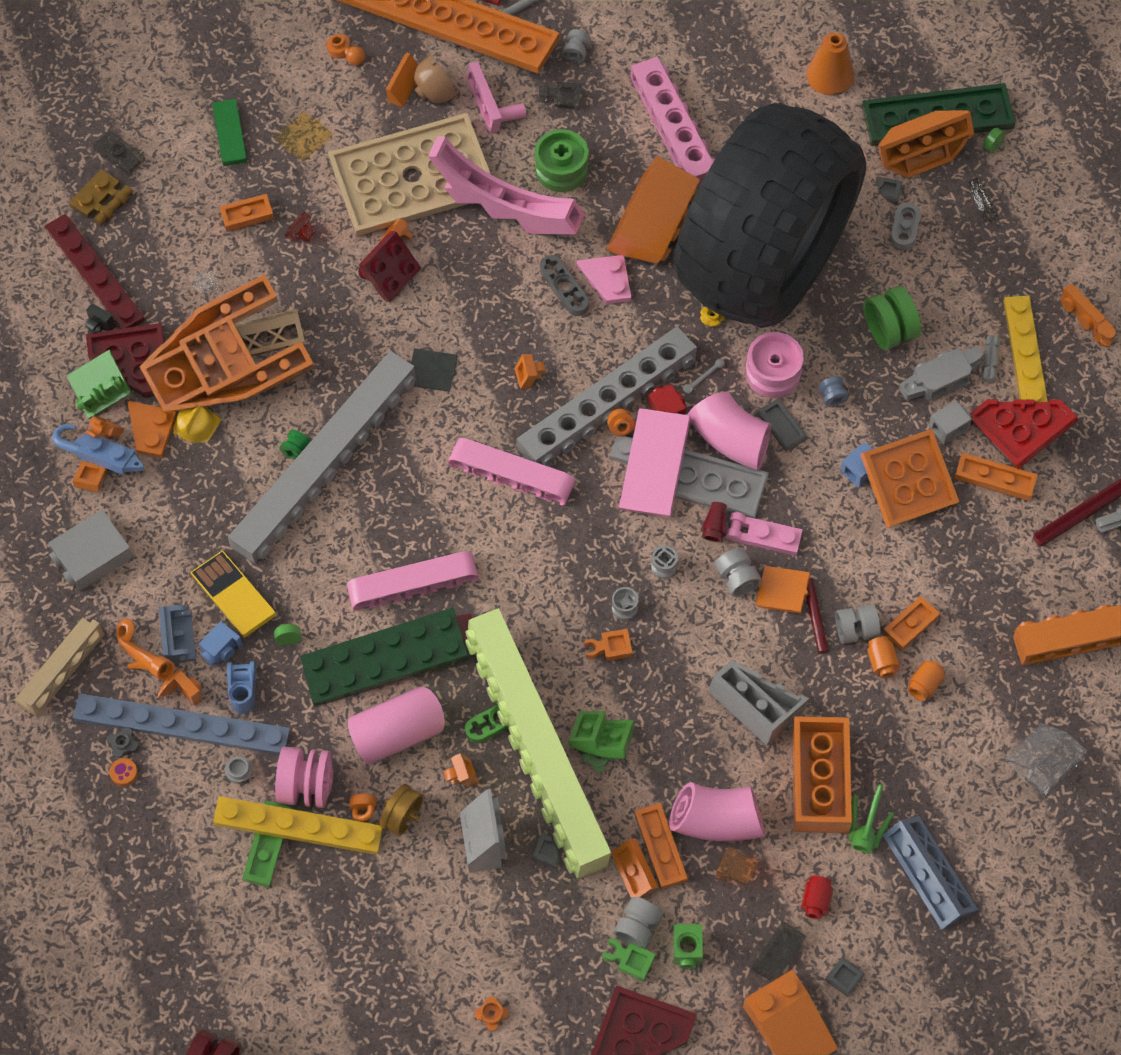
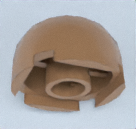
[414,55,460,104]

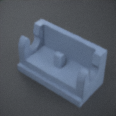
[159,605,196,664]

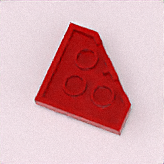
[970,399,1079,469]

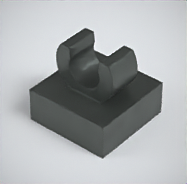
[85,303,116,334]

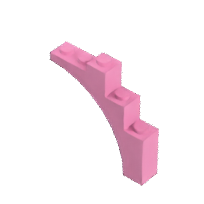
[428,137,585,234]

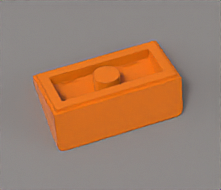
[386,53,418,107]

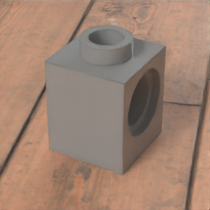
[928,400,972,445]

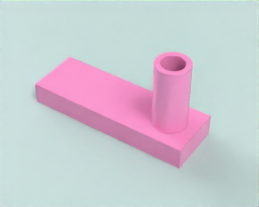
[466,62,526,134]

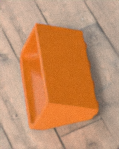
[606,156,700,264]

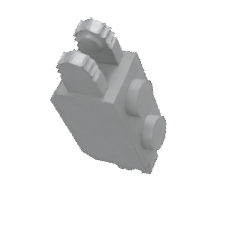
[899,347,983,401]

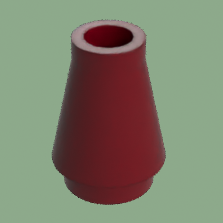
[700,502,727,542]

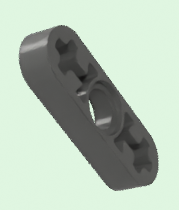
[540,255,589,316]

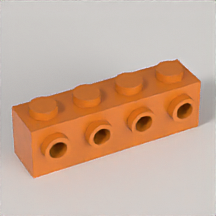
[1013,604,1121,666]

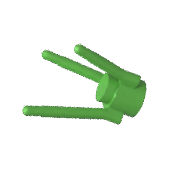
[848,784,894,854]

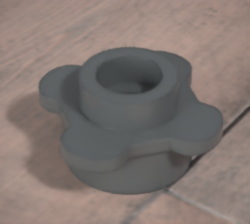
[107,727,138,758]

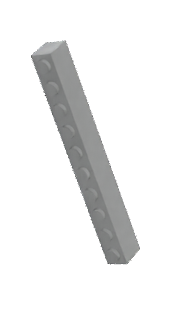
[228,351,416,564]

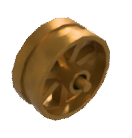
[379,784,424,837]

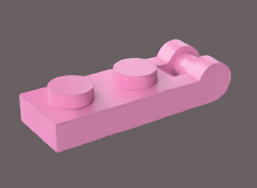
[725,512,803,556]

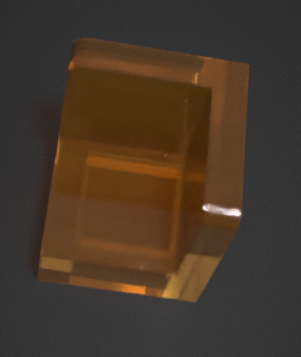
[716,846,759,885]

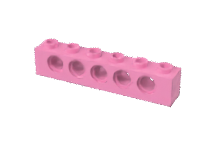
[631,56,715,188]

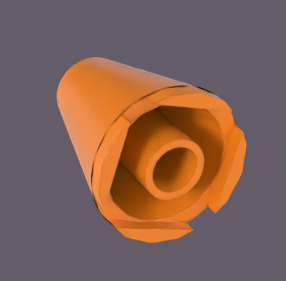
[806,32,854,95]

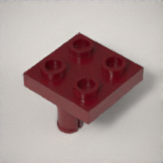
[358,231,421,302]

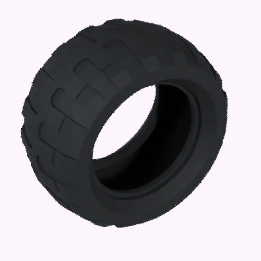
[674,102,866,328]

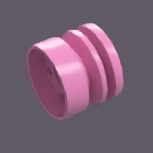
[275,746,333,808]

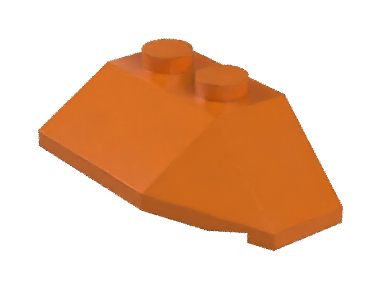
[878,110,974,178]

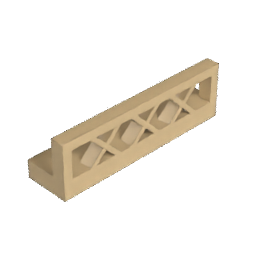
[234,309,305,355]
[15,618,105,717]

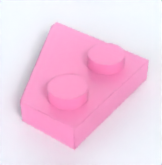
[576,255,631,304]

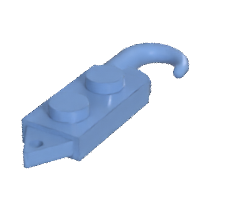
[52,424,144,475]

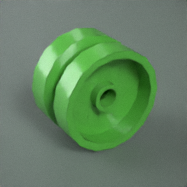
[534,129,589,192]
[863,286,921,350]

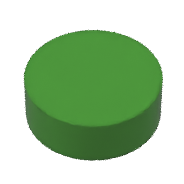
[983,128,1006,153]
[274,624,302,646]

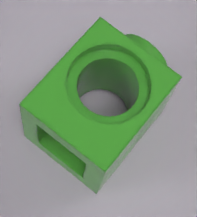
[673,924,703,969]

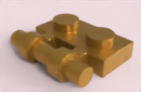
[69,169,133,226]

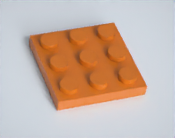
[860,429,959,528]

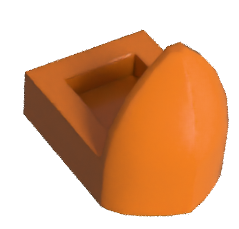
[158,669,203,706]

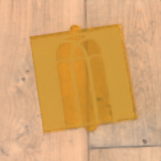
[274,111,332,161]

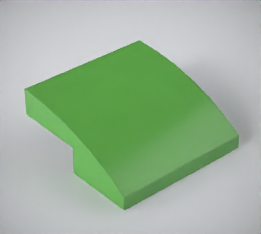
[568,711,635,759]

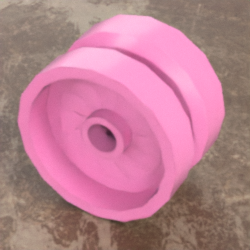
[745,332,804,398]

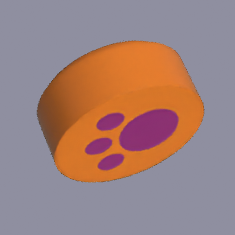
[109,758,138,787]

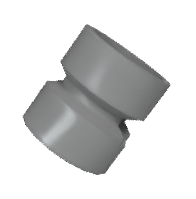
[715,547,762,597]
[835,604,880,644]
[613,897,663,949]

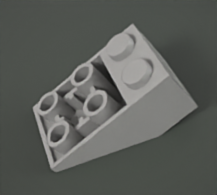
[460,789,506,873]

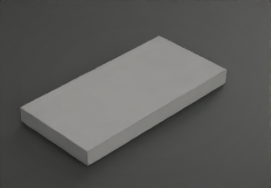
[675,449,769,518]

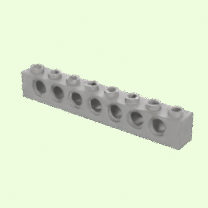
[517,326,697,467]

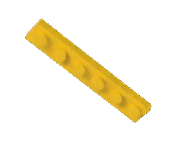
[1003,296,1048,402]
[213,796,382,854]

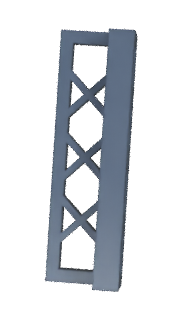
[883,816,978,930]

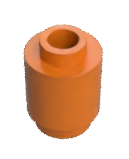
[867,636,900,678]
[907,660,945,701]

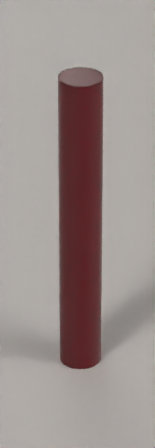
[806,578,829,654]

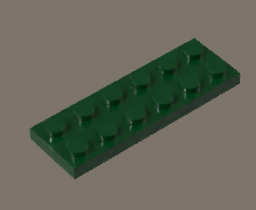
[862,83,1016,146]
[300,607,469,707]

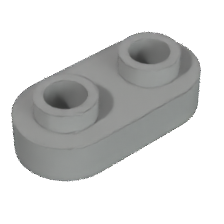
[890,203,921,250]

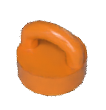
[349,794,377,822]

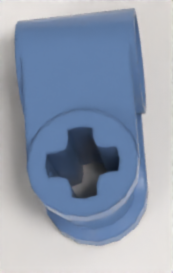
[227,661,256,714]

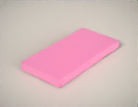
[619,408,691,518]

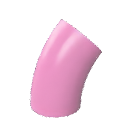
[688,392,771,471]
[348,687,445,765]
[669,782,765,841]

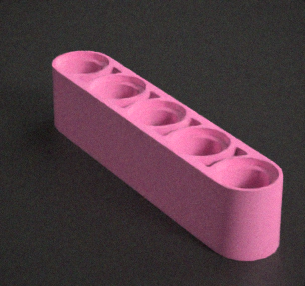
[448,438,575,506]
[347,551,479,611]

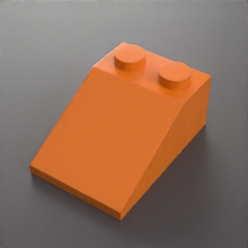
[743,969,838,1055]

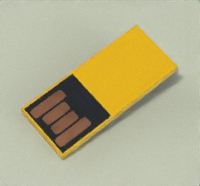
[190,550,277,638]

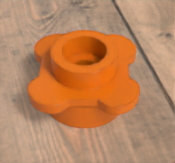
[475,997,509,1031]

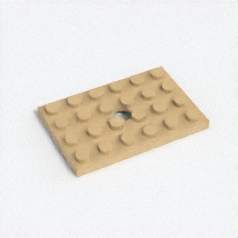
[328,113,491,236]

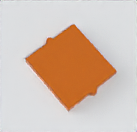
[755,566,811,614]

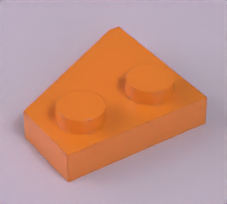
[128,401,177,458]

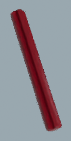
[1033,479,1121,547]

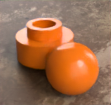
[326,34,365,66]
[607,409,637,436]

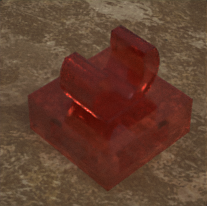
[284,211,315,243]

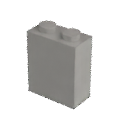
[48,509,134,591]

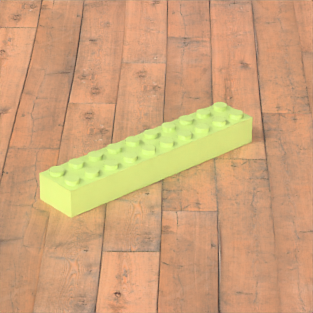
[465,608,611,879]

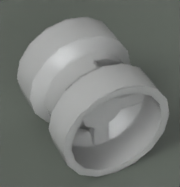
[562,29,591,63]
[651,545,678,579]
[612,587,638,621]

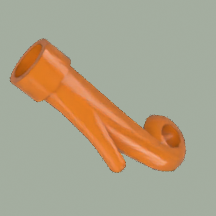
[116,618,175,681]

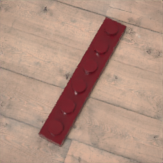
[45,213,145,329]

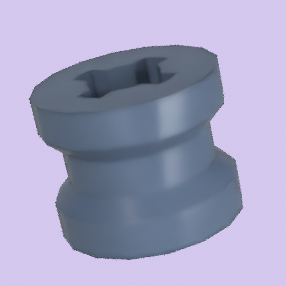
[818,376,849,407]

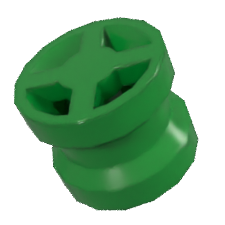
[279,430,311,460]

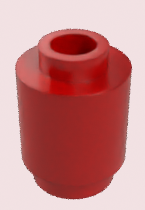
[801,875,833,919]

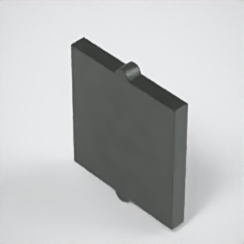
[411,348,458,392]

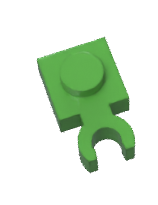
[602,938,656,982]

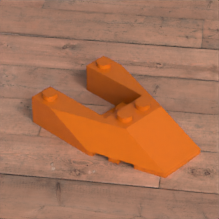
[140,274,313,413]

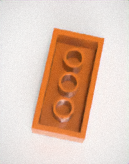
[792,716,852,833]

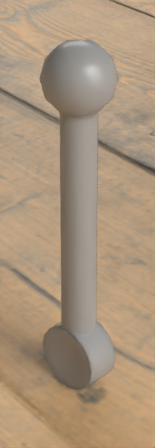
[683,359,725,394]

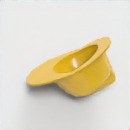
[173,405,222,443]

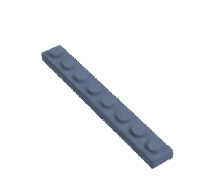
[73,693,291,755]

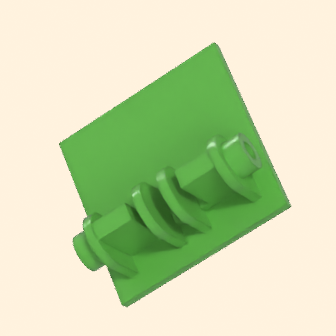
[67,350,132,419]

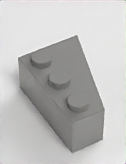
[708,660,809,745]

